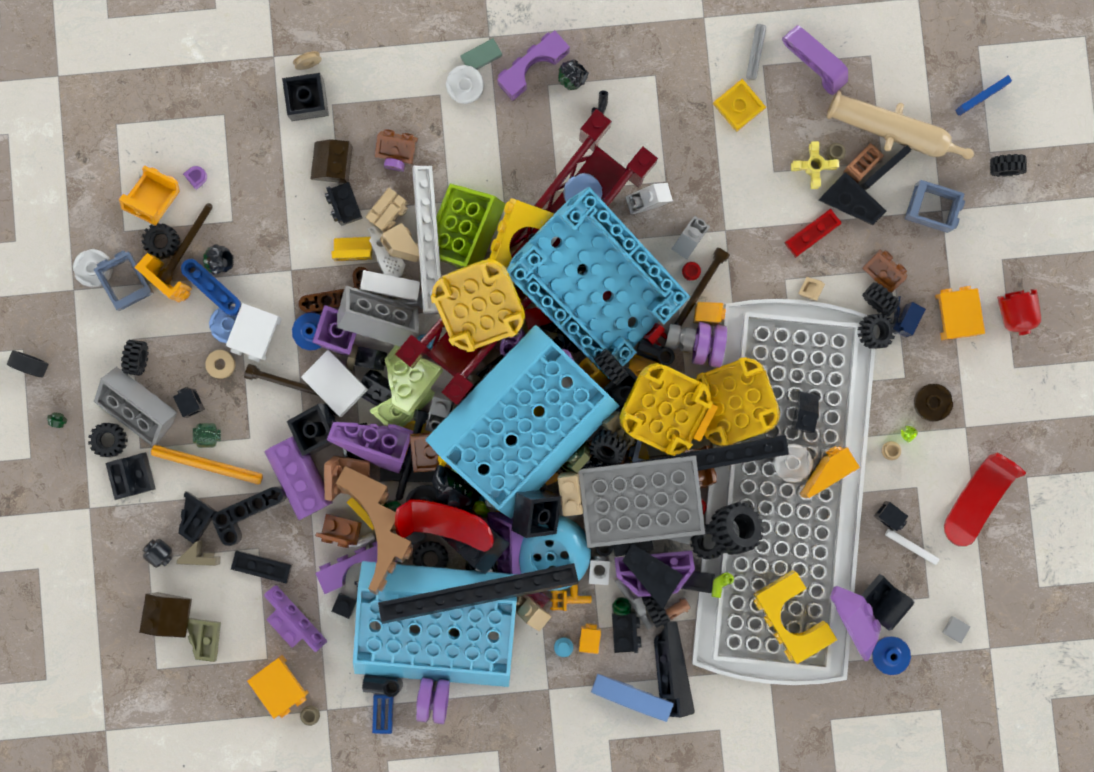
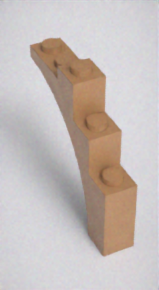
[336,466,413,595]

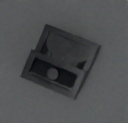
[105,452,156,500]

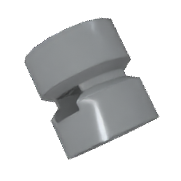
[665,323,697,353]

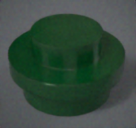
[47,412,67,428]
[612,597,631,616]

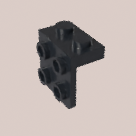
[861,573,915,631]

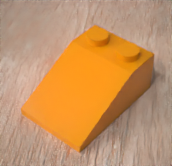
[800,446,860,498]

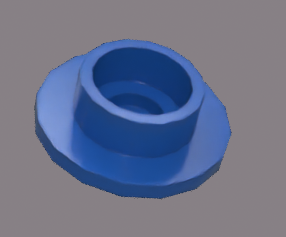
[292,313,321,351]
[872,636,911,675]

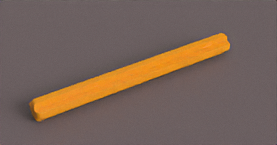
[151,445,263,485]

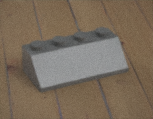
[337,286,419,347]
[94,366,177,446]

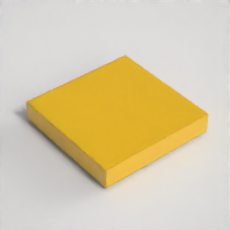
[713,78,766,132]

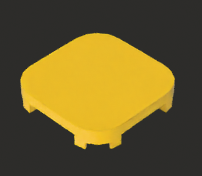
[431,259,525,352]
[695,357,780,446]
[620,363,713,456]

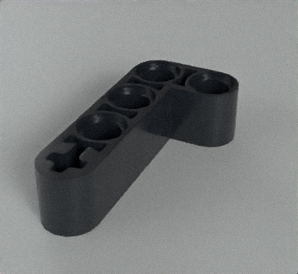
[212,486,287,546]

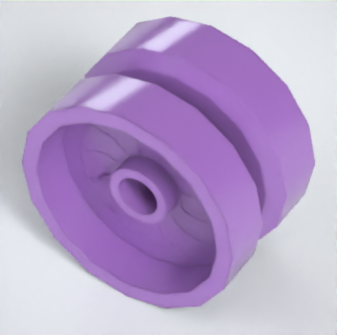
[692,322,727,368]
[416,677,450,724]

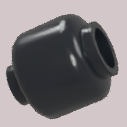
[142,539,172,568]

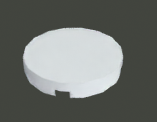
[446,65,484,104]
[73,249,113,287]
[773,444,813,483]

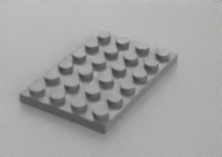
[578,455,705,548]

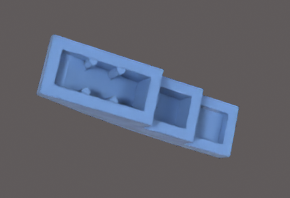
[591,673,673,722]

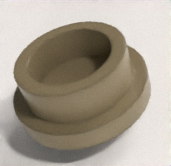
[826,143,846,161]
[300,705,320,726]

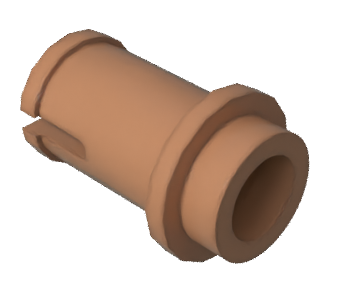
[665,598,691,620]

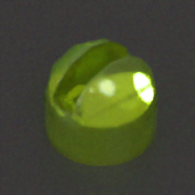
[901,426,918,443]

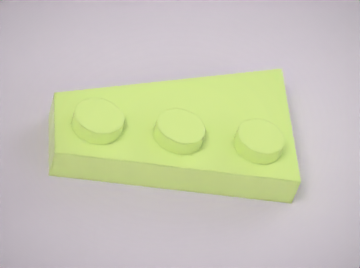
[370,388,435,427]

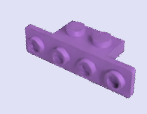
[264,585,327,652]

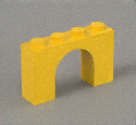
[487,198,554,284]
[753,570,837,664]

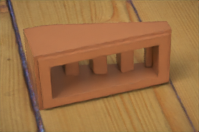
[843,143,885,183]

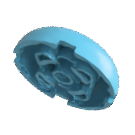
[519,515,591,591]

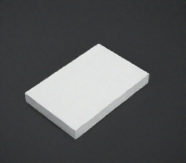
[301,350,368,417]

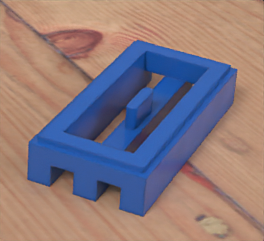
[372,693,394,734]

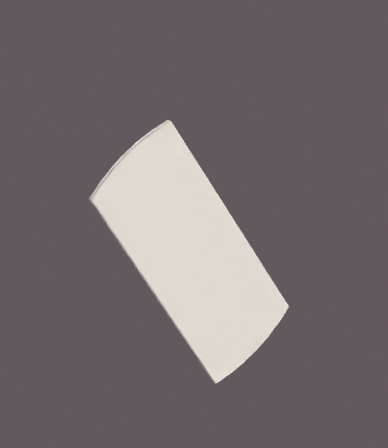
[692,299,877,685]

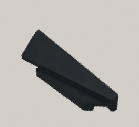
[654,621,695,718]

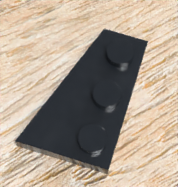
[818,172,887,226]
[622,544,683,609]

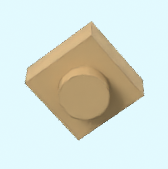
[798,277,825,301]

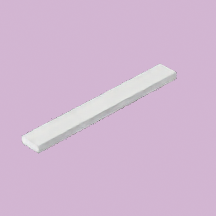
[412,166,441,314]

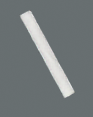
[885,529,939,565]

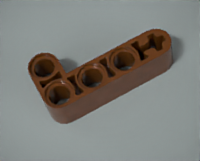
[298,267,375,313]

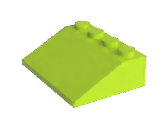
[436,183,506,269]

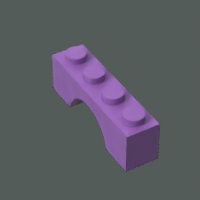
[497,30,570,101]
[315,541,397,594]

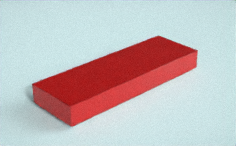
[785,208,842,258]

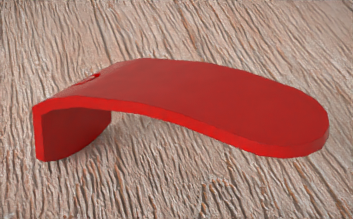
[944,452,1026,547]
[395,500,494,552]

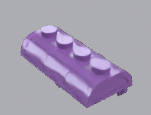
[264,436,333,520]

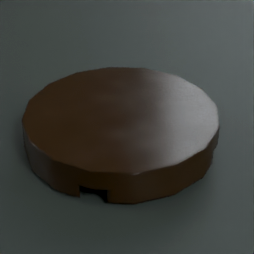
[914,384,953,422]

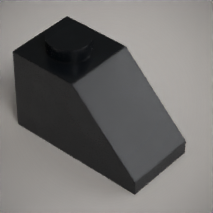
[791,391,819,433]

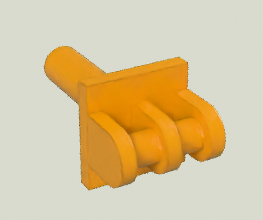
[550,584,592,611]

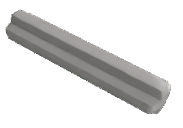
[746,24,766,80]

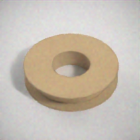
[293,51,322,70]
[205,350,235,379]

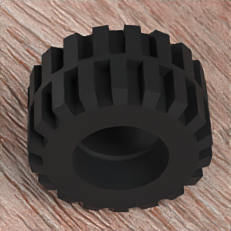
[709,502,764,555]

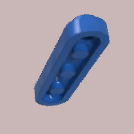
[181,259,242,316]

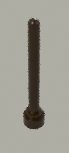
[157,203,213,285]
[674,247,730,326]
[244,364,319,396]

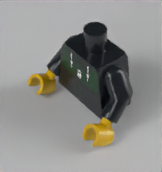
[432,456,482,510]

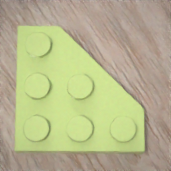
[385,345,443,416]

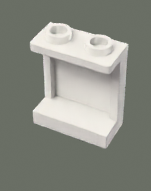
[226,303,282,362]

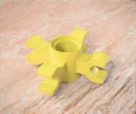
[791,141,839,189]

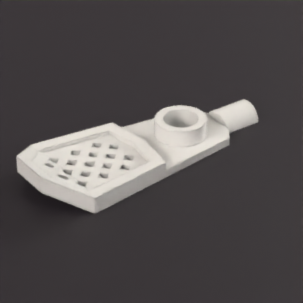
[368,226,406,277]

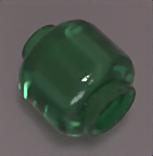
[193,423,221,448]

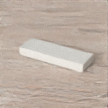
[360,270,420,301]

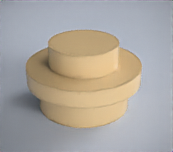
[881,441,901,460]

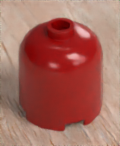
[997,289,1041,335]

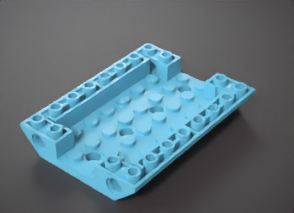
[507,187,690,379]
[425,325,619,519]
[353,561,518,687]

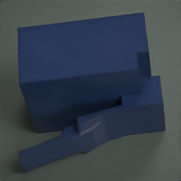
[892,296,926,338]

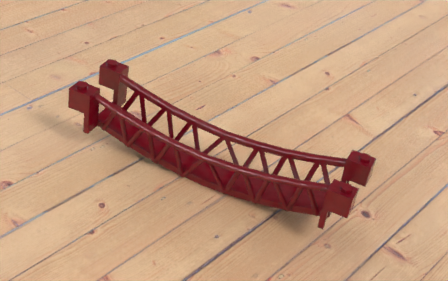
[395,109,658,405]

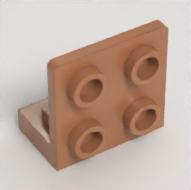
[324,456,370,501]

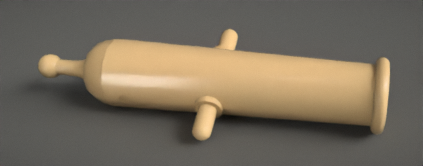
[827,90,974,160]

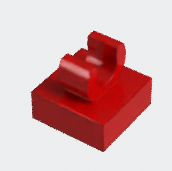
[643,323,667,346]

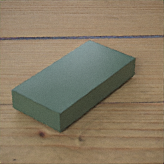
[460,38,503,70]

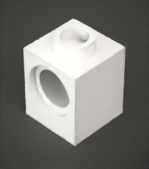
[588,556,610,585]

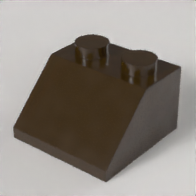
[310,139,353,183]
[139,592,192,638]

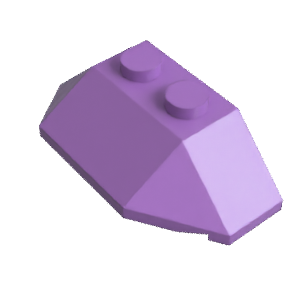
[614,551,695,597]
[830,586,881,661]

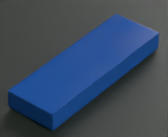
[955,75,1012,116]

